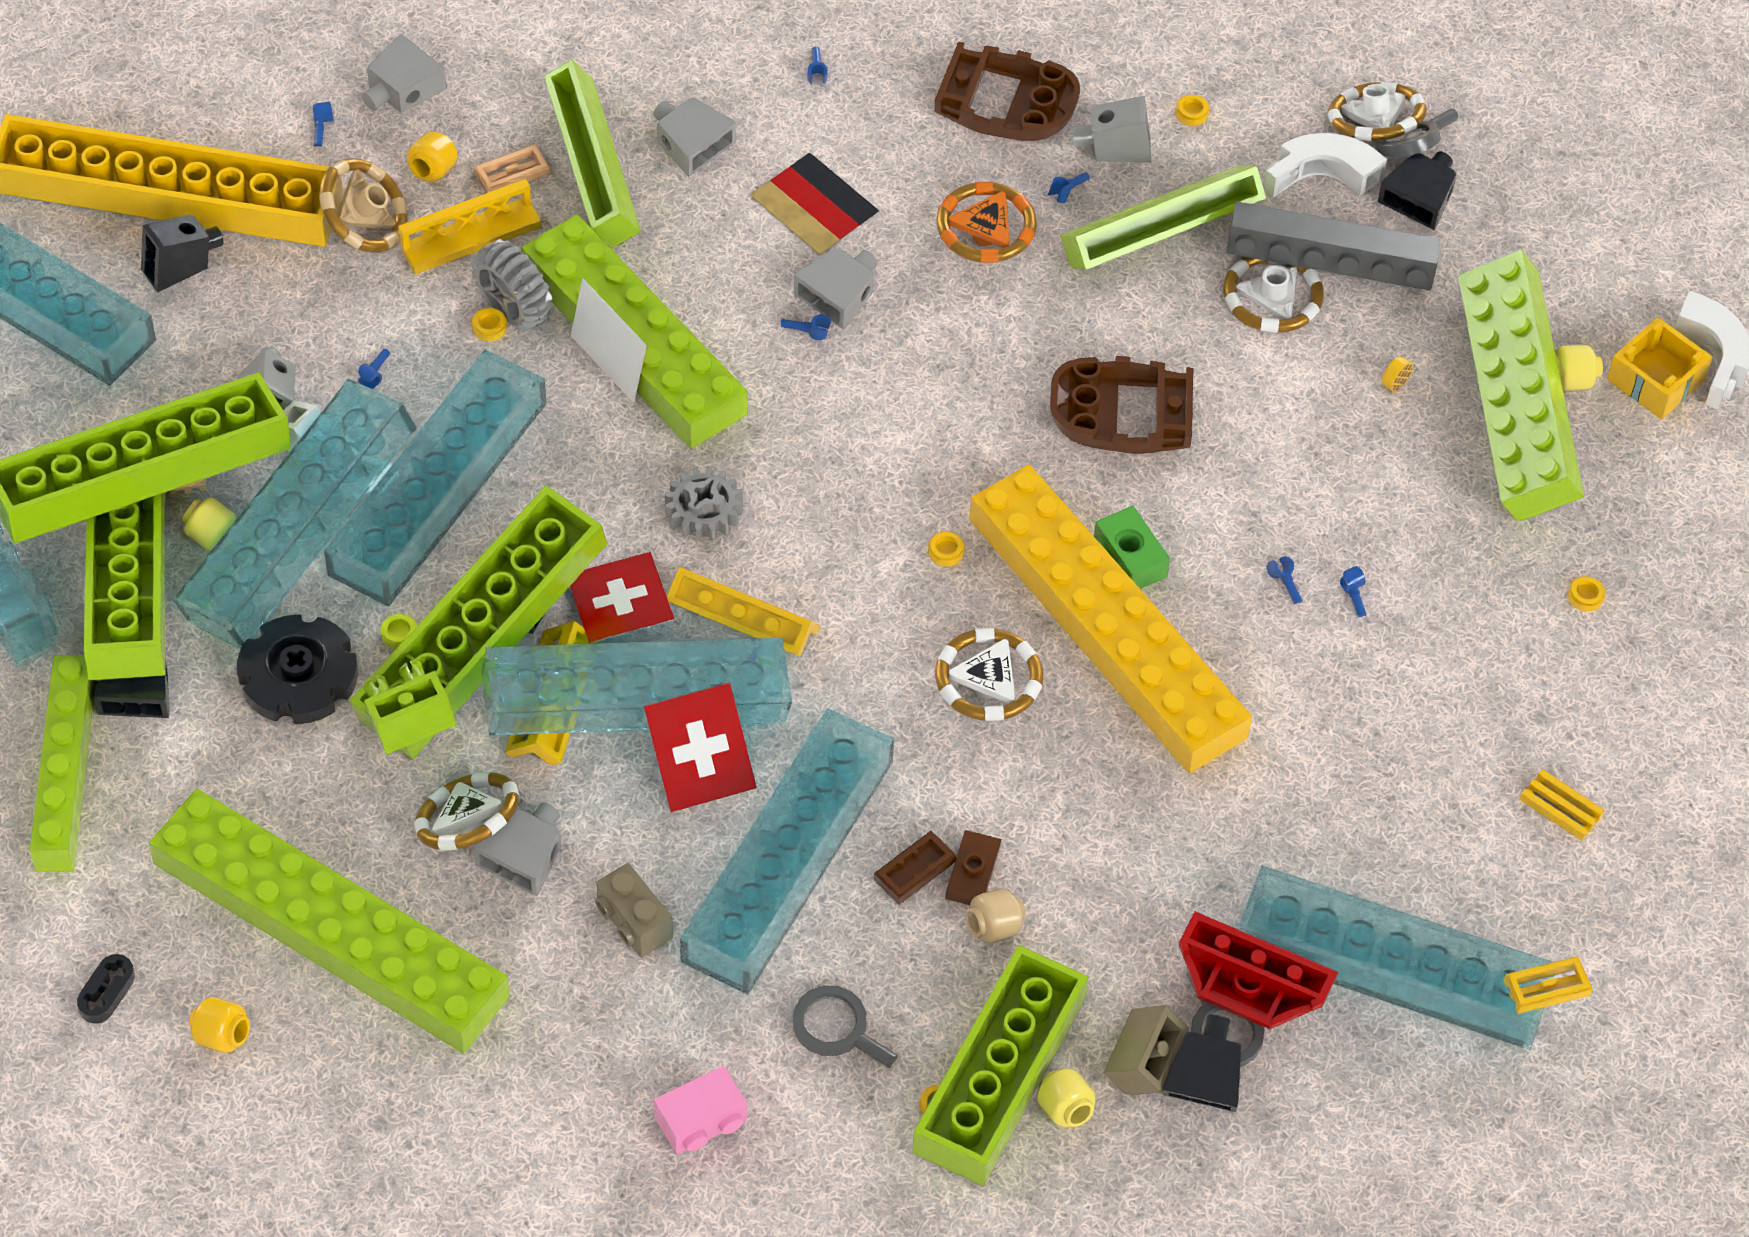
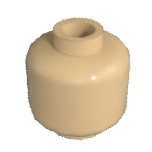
[966,888,1026,943]

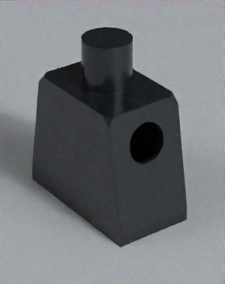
[1378,151,1457,230]
[141,215,224,293]
[94,657,170,718]
[1163,1014,1241,1112]

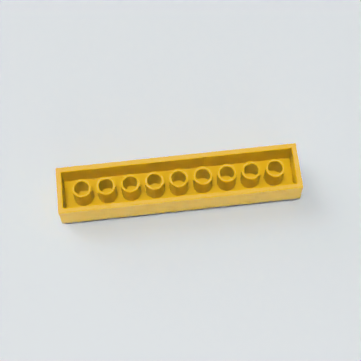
[0,114,343,247]
[969,464,1252,774]

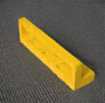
[398,179,542,274]
[667,566,821,657]
[505,621,599,765]

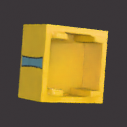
[1607,317,1713,420]

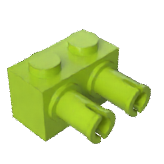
[364,660,457,755]

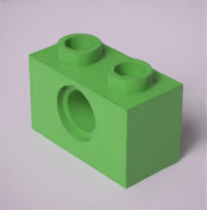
[1094,505,1170,589]

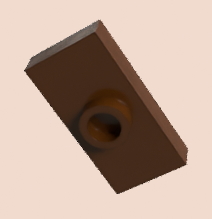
[945,830,1002,905]
[874,831,956,905]

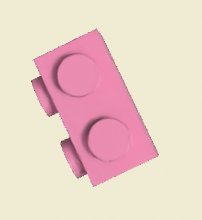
[654,1066,747,1155]

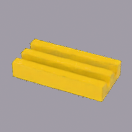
[1519,769,1605,841]
[1503,956,1593,1014]

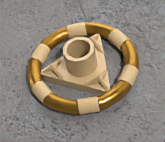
[319,158,408,253]

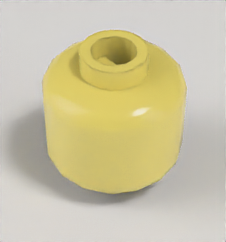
[1555,344,1603,391]
[182,497,238,551]
[1037,1069,1096,1127]

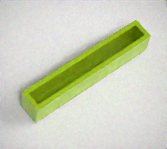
[544,59,641,248]
[1060,165,1267,270]
[30,655,96,872]

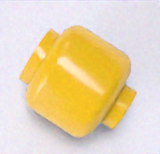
[407,131,458,182]
[189,997,250,1053]

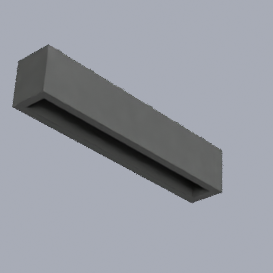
[1226,201,1440,291]

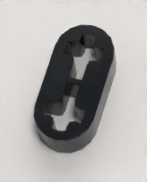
[77,954,135,1023]

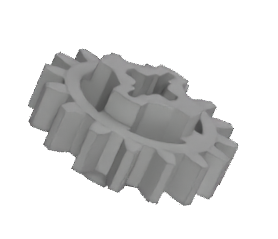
[665,467,743,540]

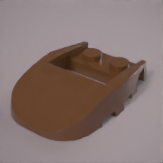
[934,42,1080,141]
[1050,356,1194,454]

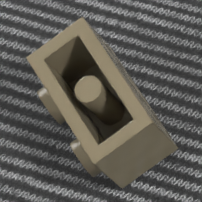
[595,862,673,958]
[1103,1005,1189,1095]

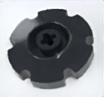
[237,614,358,724]

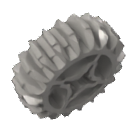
[471,239,553,331]

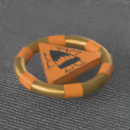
[936,181,1037,263]

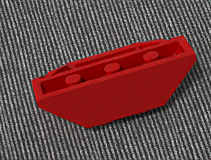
[1179,911,1338,1030]

